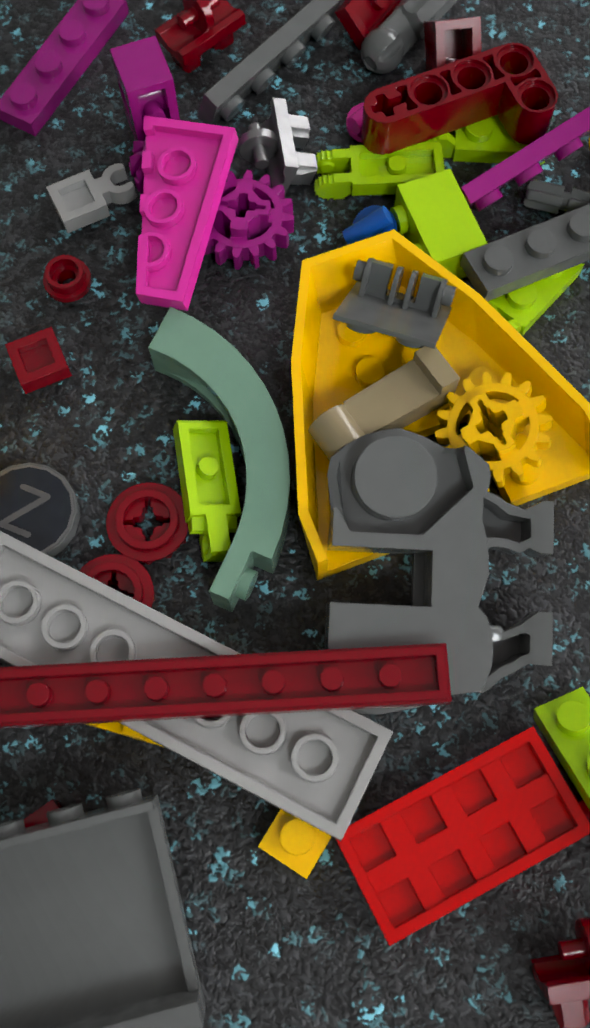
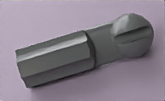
[361,0,458,74]

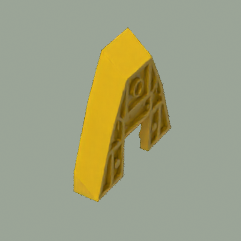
[291,229,590,580]

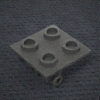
[333,258,457,348]

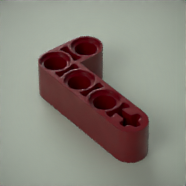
[361,42,558,155]

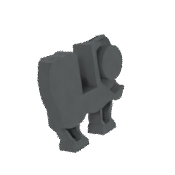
[324,428,554,714]

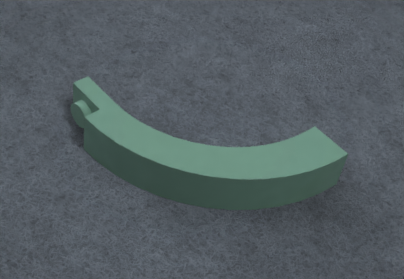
[148,307,291,612]

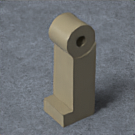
[308,346,460,461]

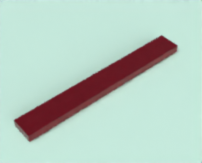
[0,643,452,729]

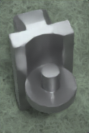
[238,97,318,194]

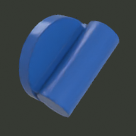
[342,205,397,245]

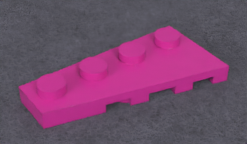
[136,115,238,311]

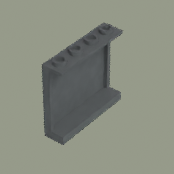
[0,788,206,1028]

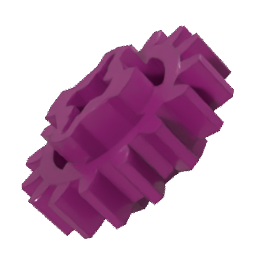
[205,170,294,270]

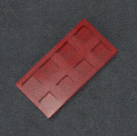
[335,726,590,946]

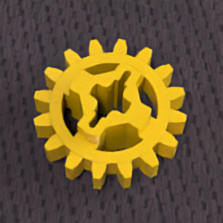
[435,371,552,488]

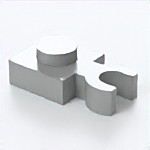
[46,163,137,233]

